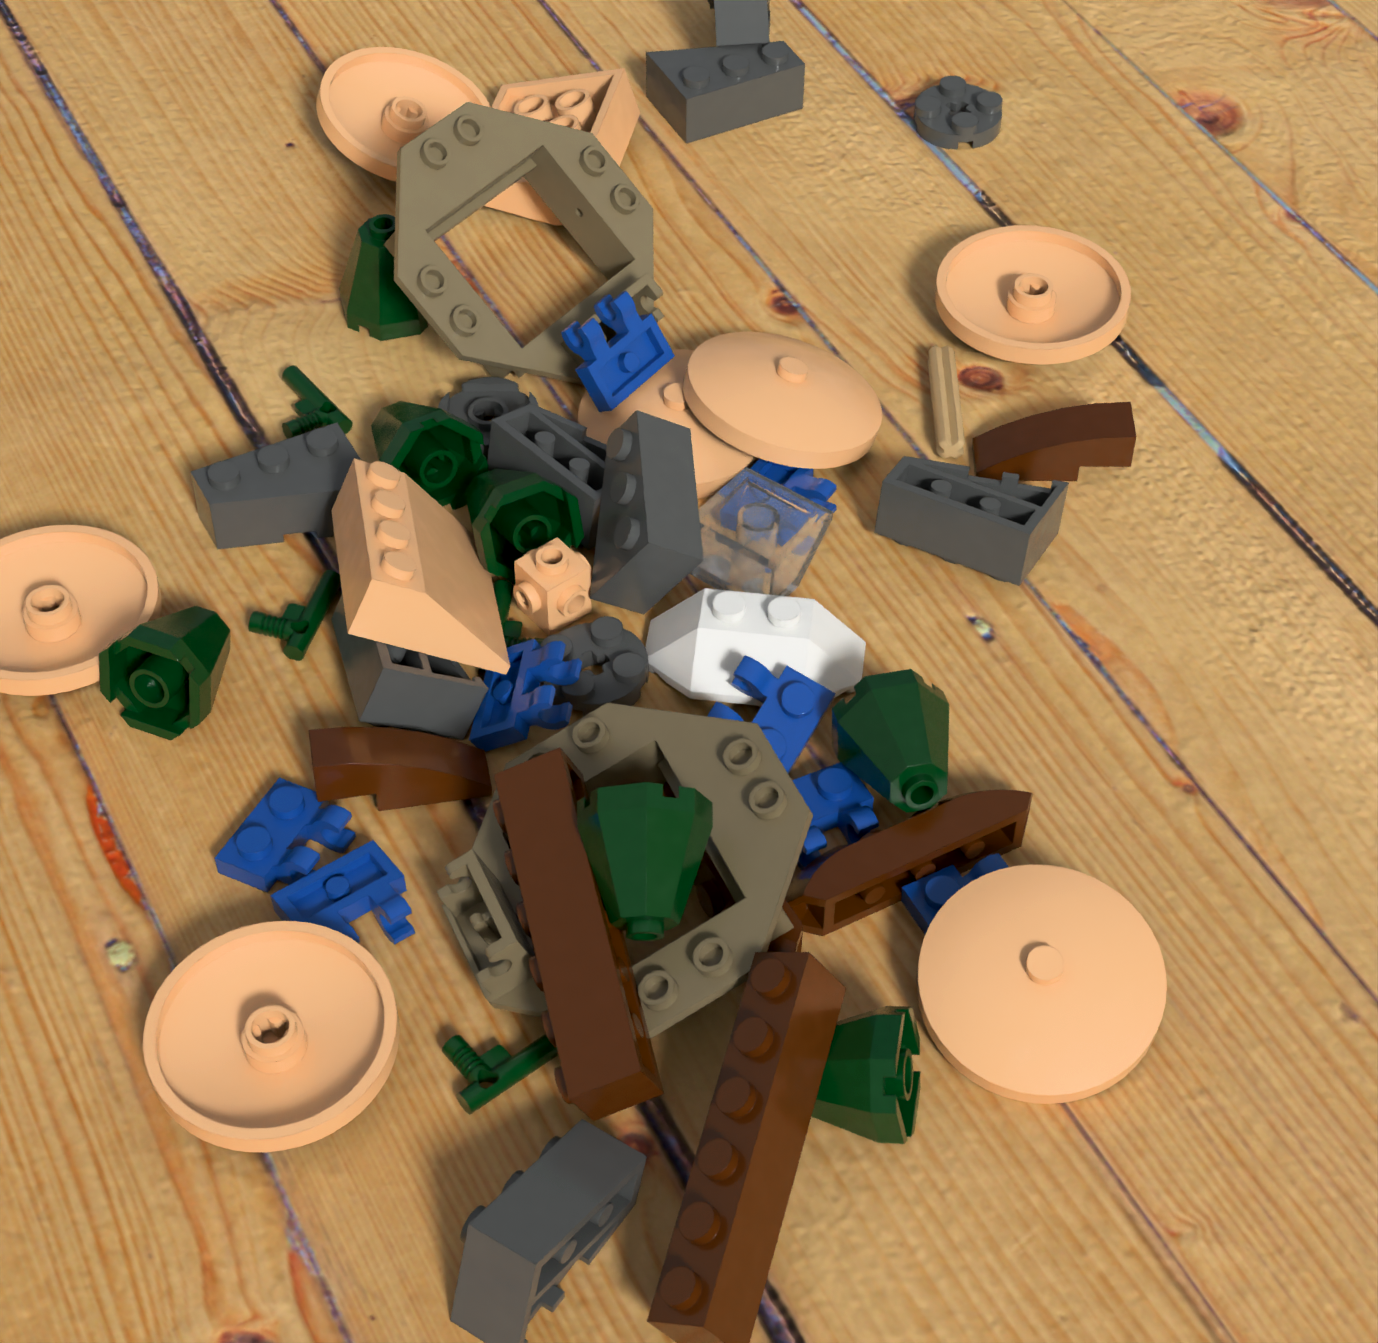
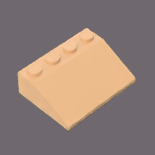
[484,68,640,226]
[331,458,510,675]

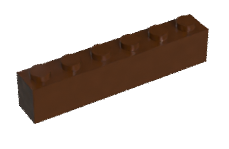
[493,747,664,1121]
[647,952,846,1343]

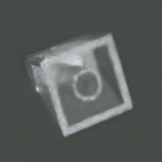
[689,467,833,596]

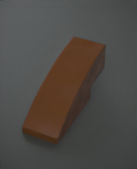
[972,402,1136,481]
[308,727,493,811]

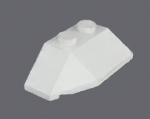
[645,588,866,706]

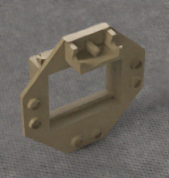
[384,102,664,385]
[437,703,813,1039]

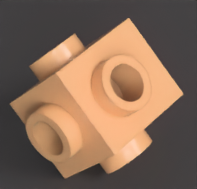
[513,537,592,636]

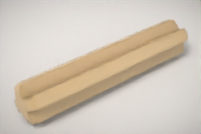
[927,345,965,459]

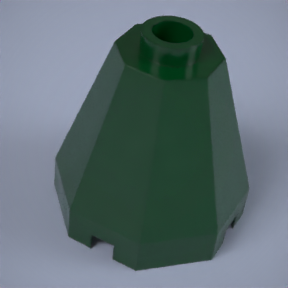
[339,214,428,341]
[371,401,488,510]
[465,469,584,585]
[99,606,230,740]
[832,669,949,813]
[577,782,713,941]
[811,1006,921,1144]

